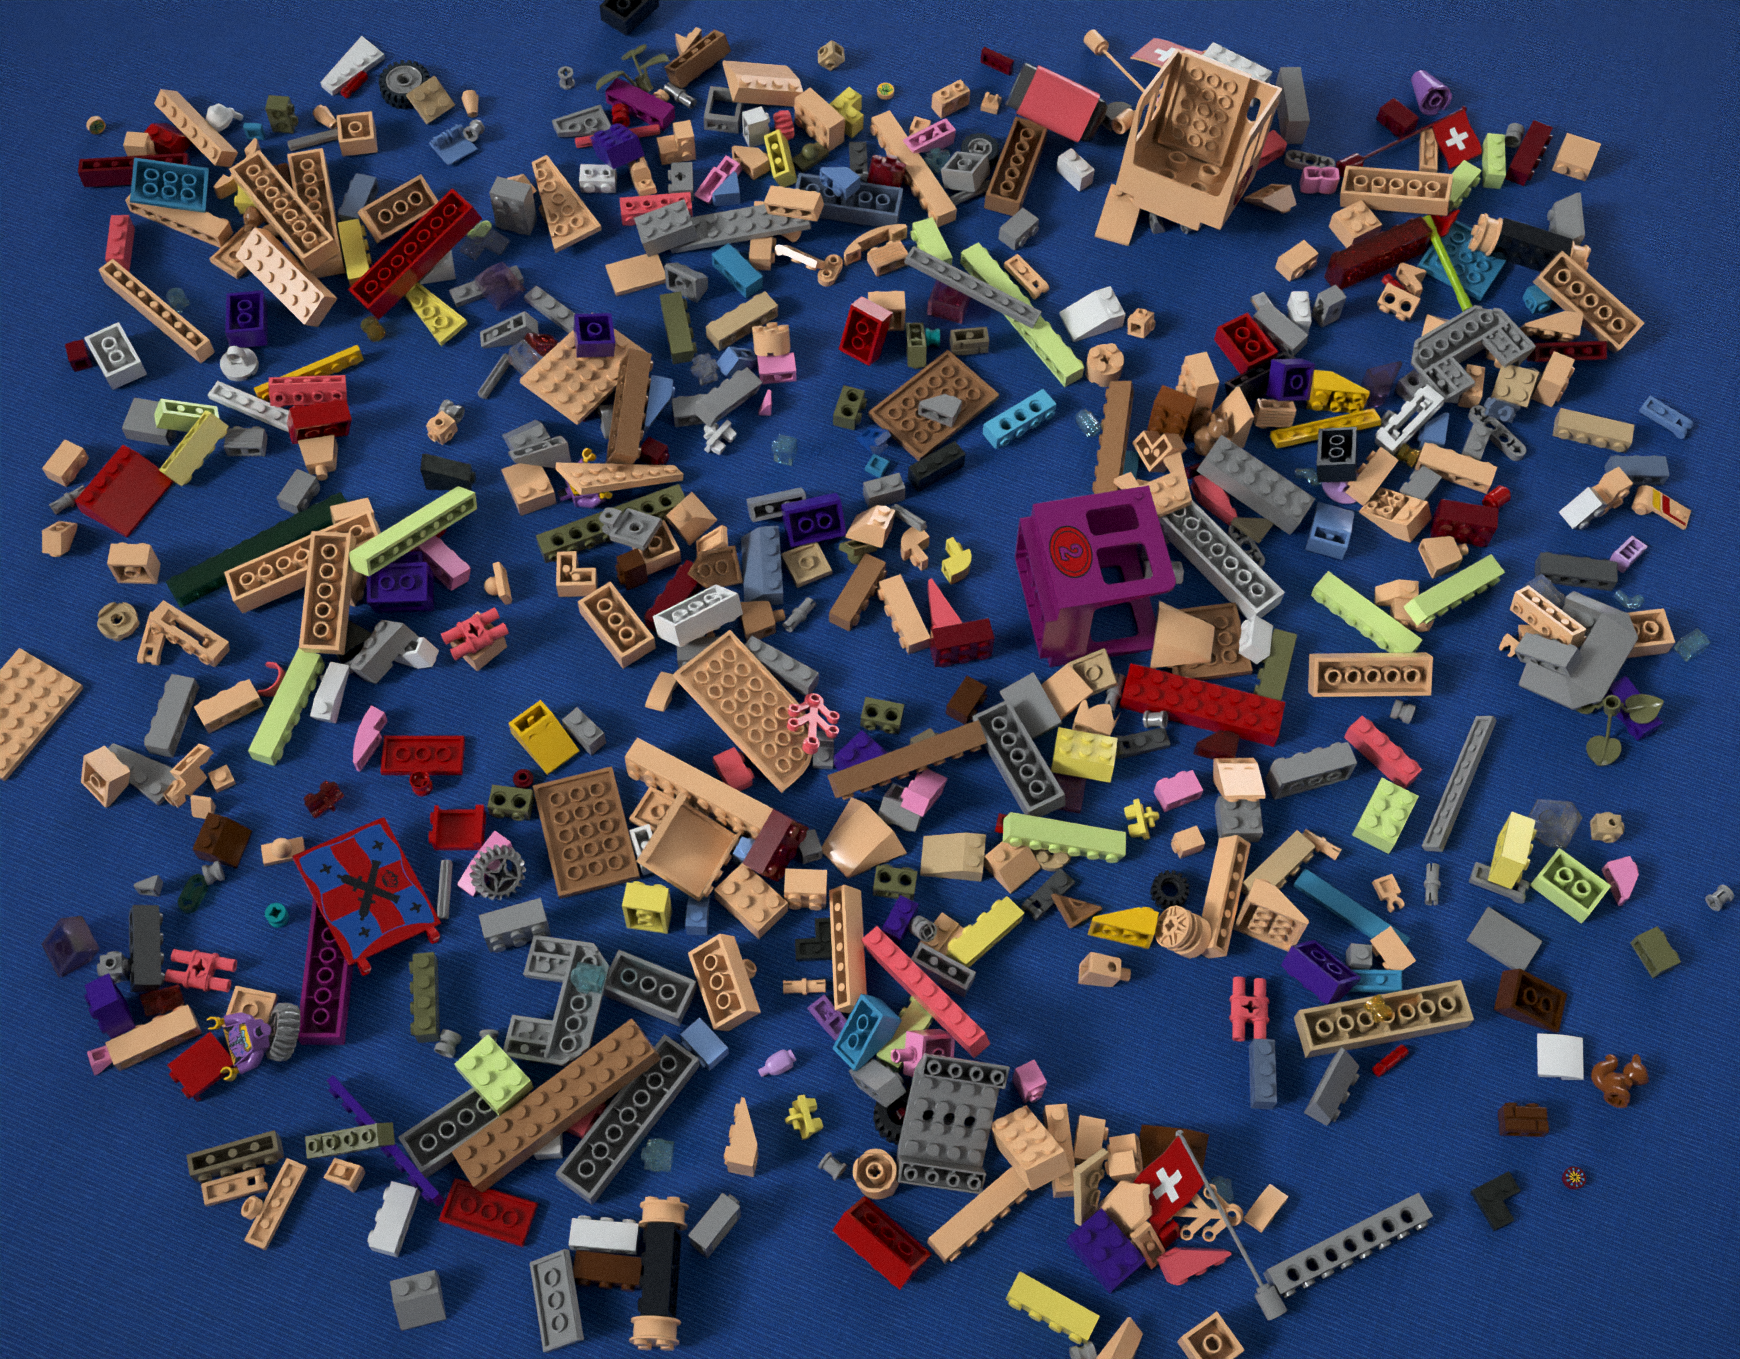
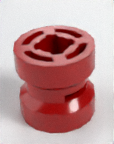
[612,103,630,127]
[409,770,433,797]

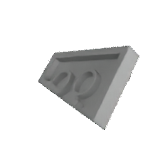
[552,105,611,137]

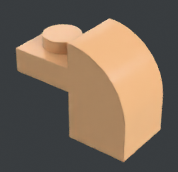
[900,527,930,571]

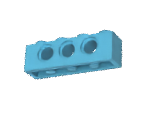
[983,389,1056,449]

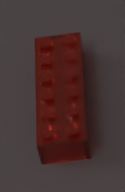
[1324,216,1433,290]

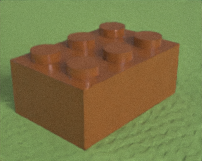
[1147,385,1197,441]

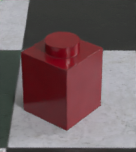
[65,339,93,372]
[640,437,670,465]

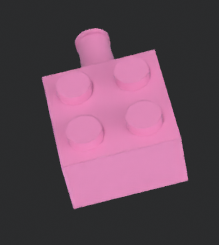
[891,1029,955,1077]

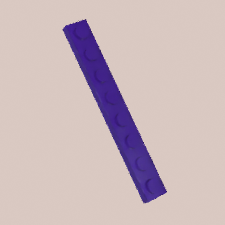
[326,1075,444,1207]

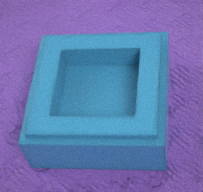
[243,123,266,140]
[865,454,890,478]

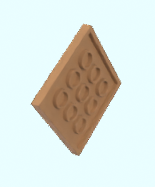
[1171,602,1253,681]

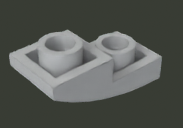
[597,405,614,439]

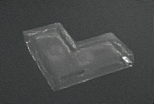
[460,222,510,261]

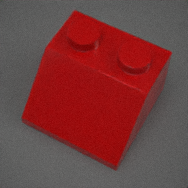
[144,123,192,154]

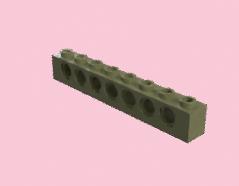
[536,484,685,563]

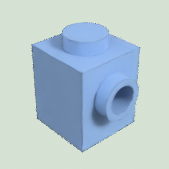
[733,837,755,870]

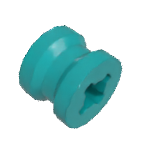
[925,328,940,347]
[265,903,289,928]

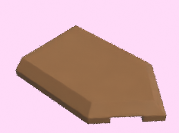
[688,545,743,589]

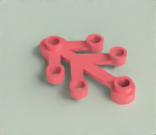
[787,693,840,754]

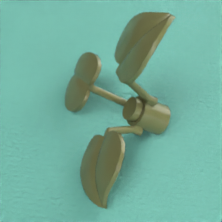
[596,44,670,93]
[1576,694,1664,766]

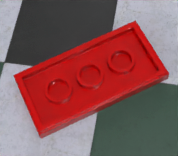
[380,736,465,775]
[439,1178,538,1247]

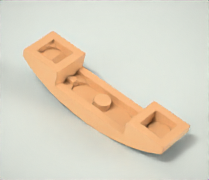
[213,138,261,199]
[844,224,907,266]

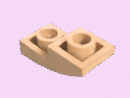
[645,672,679,712]
[1243,1184,1288,1233]

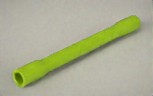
[1421,215,1473,312]

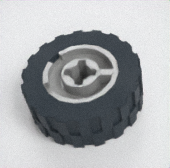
[961,133,999,169]

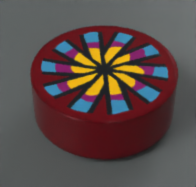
[1562,1167,1586,1190]

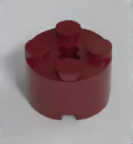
[867,155,906,188]

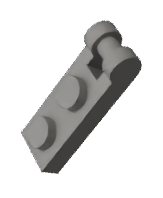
[1469,862,1530,904]

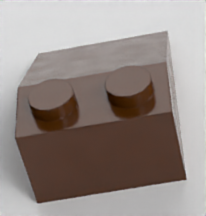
[1494,968,1567,1033]
[1139,1124,1209,1172]

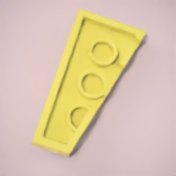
[404,282,467,347]

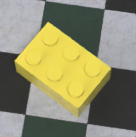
[1051,727,1118,783]
[1488,812,1537,889]
[622,881,672,934]

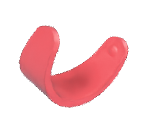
[257,662,286,697]

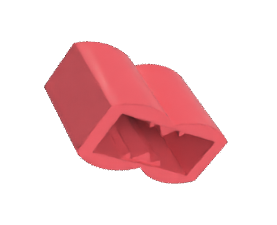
[713,747,754,791]

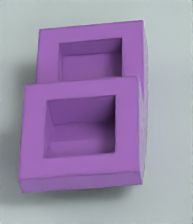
[807,994,847,1040]

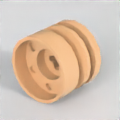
[1155,906,1211,959]

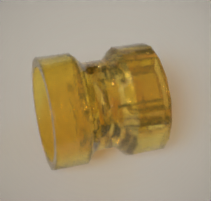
[360,316,386,342]
[1396,443,1421,467]
[1363,994,1394,1024]

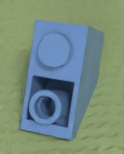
[820,167,860,201]

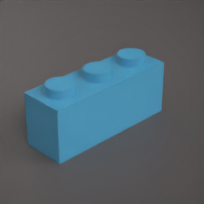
[712,243,763,299]

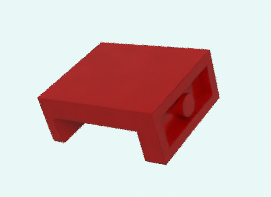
[429,805,487,851]
[167,1032,237,1102]

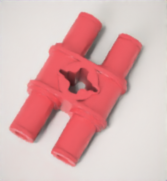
[441,607,509,660]
[165,949,238,992]
[1229,977,1270,1042]

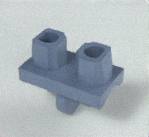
[1484,397,1521,423]

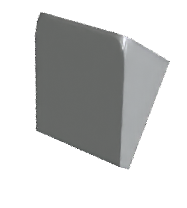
[1148,212,1165,234]
[134,875,163,897]

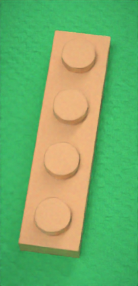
[244,1158,308,1250]

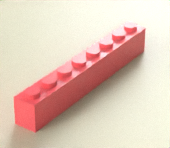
[861,926,990,1058]

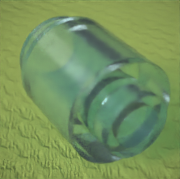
[1075,409,1101,437]

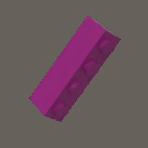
[605,78,675,131]

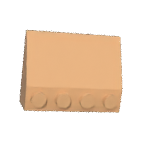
[723,60,803,107]
[1233,878,1309,952]

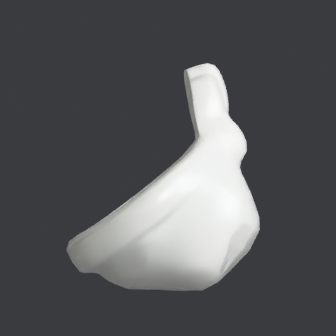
[205,103,243,132]

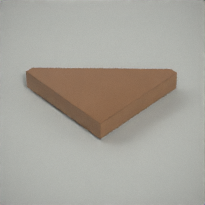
[1051,893,1102,928]

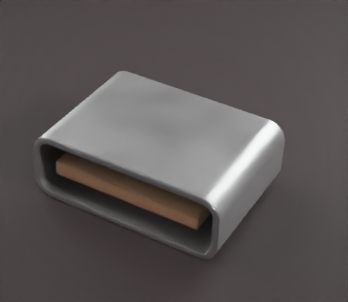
[1250,292,1273,312]

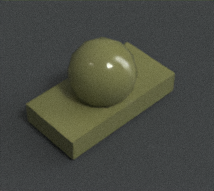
[792,141,829,173]
[839,540,878,565]

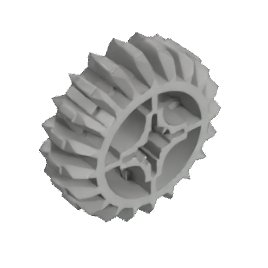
[469,844,526,900]
[265,1003,301,1062]

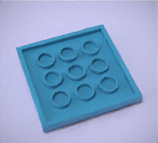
[1417,220,1506,301]

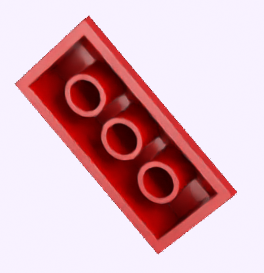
[832,1196,931,1290]

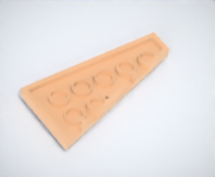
[556,462,684,495]

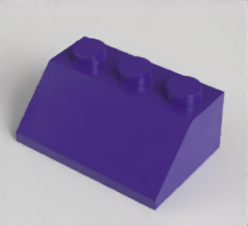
[1281,940,1361,1004]

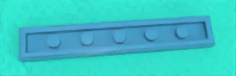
[1293,868,1411,946]

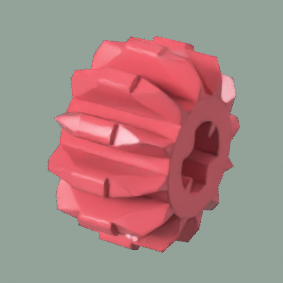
[773,110,795,140]

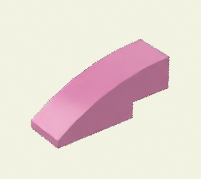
[694,155,743,204]
[353,705,388,772]
[457,831,513,897]

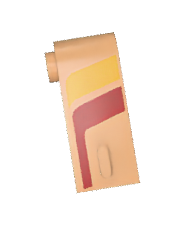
[1632,485,1691,530]

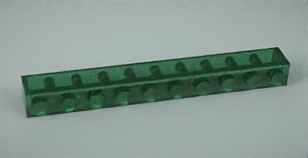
[165,492,347,608]

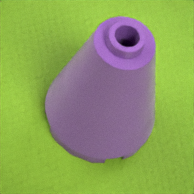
[1411,70,1452,116]

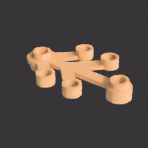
[1166,1184,1243,1242]

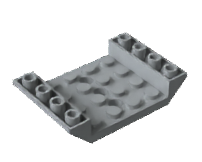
[897,1053,1010,1194]

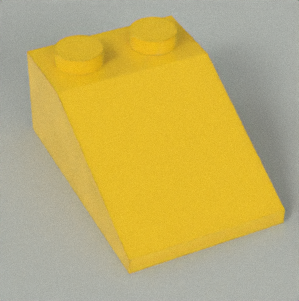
[1088,907,1159,949]

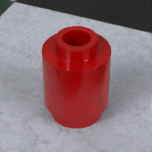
[1482,485,1511,509]

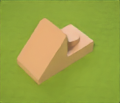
[675,27,702,55]
[1395,263,1426,297]
[323,1158,365,1193]
[1130,1221,1166,1270]

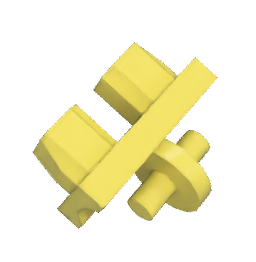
[1124,799,1159,840]
[785,1095,823,1140]

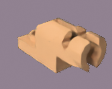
[627,156,657,196]
[163,744,214,808]

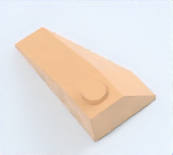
[1096,1317,1143,1359]

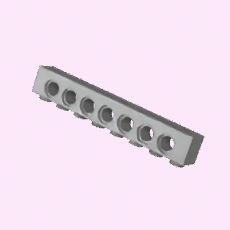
[1263,1193,1433,1298]

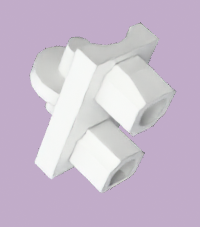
[703,420,737,455]

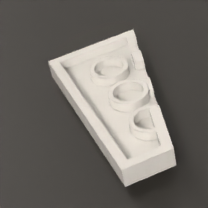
[320,36,385,96]

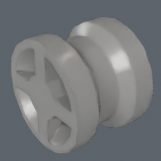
[202,860,225,885]

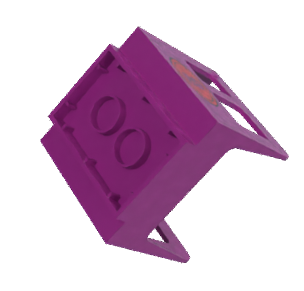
[1015,485,1176,667]

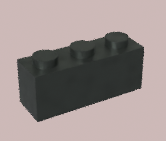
[908,441,966,492]

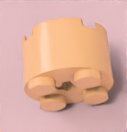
[752,322,790,356]
[1085,343,1124,387]
[853,1149,899,1199]

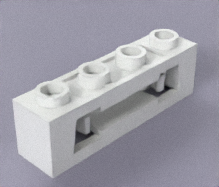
[1375,384,1444,456]

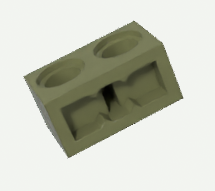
[265,95,298,134]
[833,385,867,430]
[860,697,904,734]
[487,784,535,821]
[873,864,918,901]

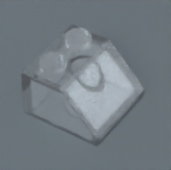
[1528,799,1583,849]

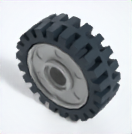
[379,60,430,109]

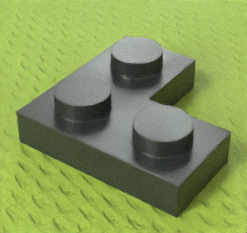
[795,918,832,962]
[1470,1171,1521,1231]

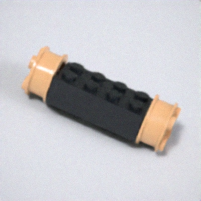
[1468,213,1591,272]
[629,1196,689,1351]

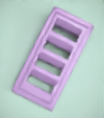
[1609,536,1648,573]

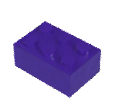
[590,123,645,169]
[225,290,268,348]
[781,493,846,547]
[1066,1208,1146,1294]

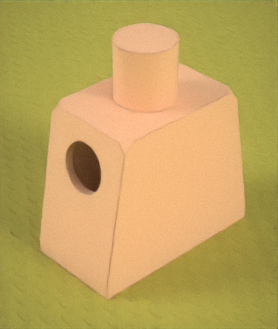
[298,435,338,480]
[1418,536,1469,579]
[1078,952,1131,987]

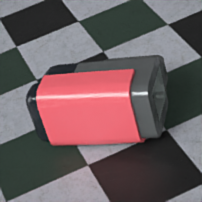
[1005,63,1108,143]

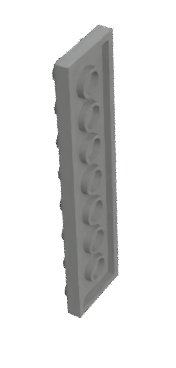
[670,204,811,253]

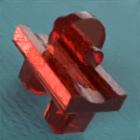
[303,781,344,818]
[140,985,185,1016]

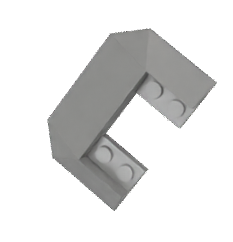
[1411,305,1536,403]
[1518,591,1638,710]
[503,935,610,1066]

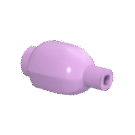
[758,1049,797,1077]

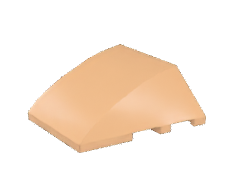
[1150,601,1215,669]
[821,797,907,878]

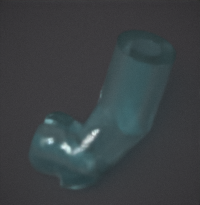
[1295,468,1321,487]
[1613,590,1644,608]

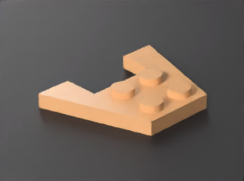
[1113,451,1192,518]

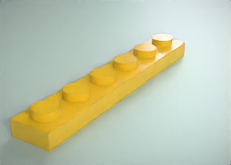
[254,345,364,402]
[1270,408,1381,449]

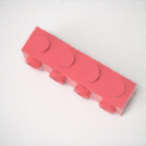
[620,192,693,226]
[268,375,347,407]
[1344,716,1422,789]

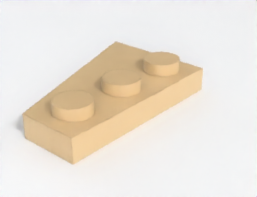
[1073,1149,1109,1226]

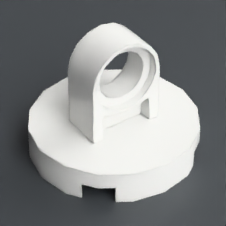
[220,346,259,382]

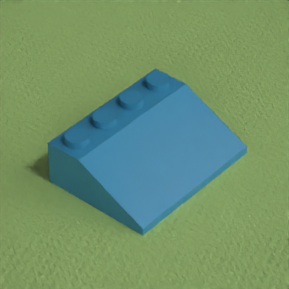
[130,158,209,213]

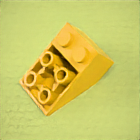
[1306,370,1370,413]
[508,700,580,775]

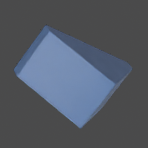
[712,171,740,206]

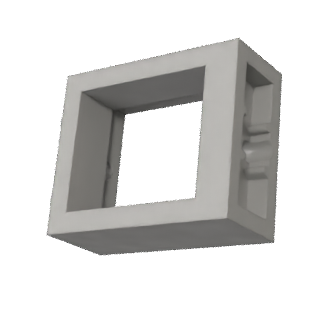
[704,86,744,134]
[688,1193,741,1259]

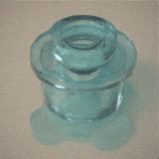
[166,288,190,313]

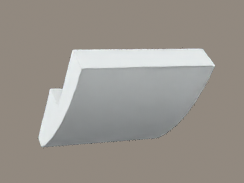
[1537,1034,1584,1080]

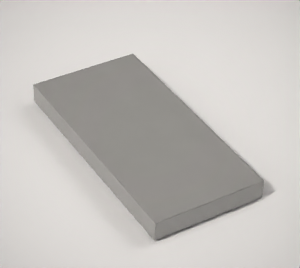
[530,1249,584,1353]

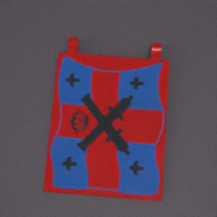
[292,817,441,976]

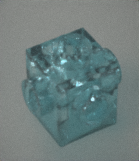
[924,147,950,174]
[641,1138,675,1172]

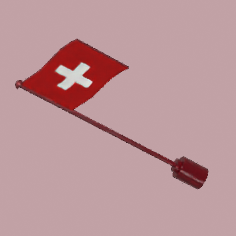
[1336,106,1482,177]

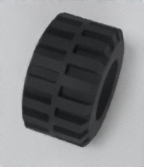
[873,1086,928,1145]

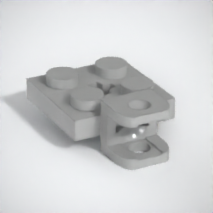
[599,508,662,551]

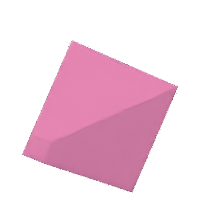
[759,390,772,416]
[87,1045,112,1076]

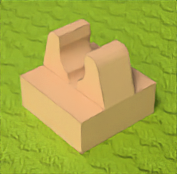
[980,92,1002,115]
[1499,633,1520,657]

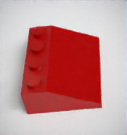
[75,445,174,537]

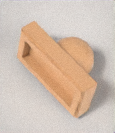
[696,525,728,556]
[484,562,512,605]
[261,837,305,866]

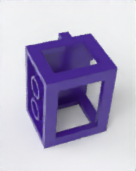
[367,551,434,613]

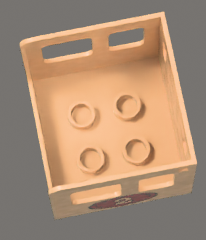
[1115,49,1282,231]

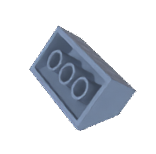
[741,526,783,605]

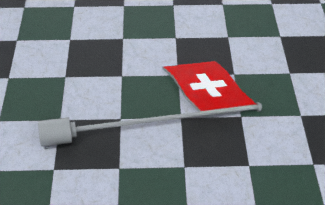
[1133,1130,1287,1320]

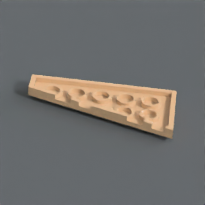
[532,155,602,253]

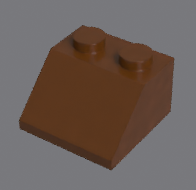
[192,812,252,869]

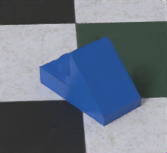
[856,427,891,455]

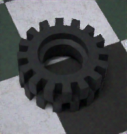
[1150,870,1189,909]

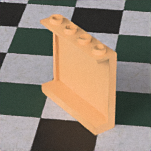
[636,791,742,902]

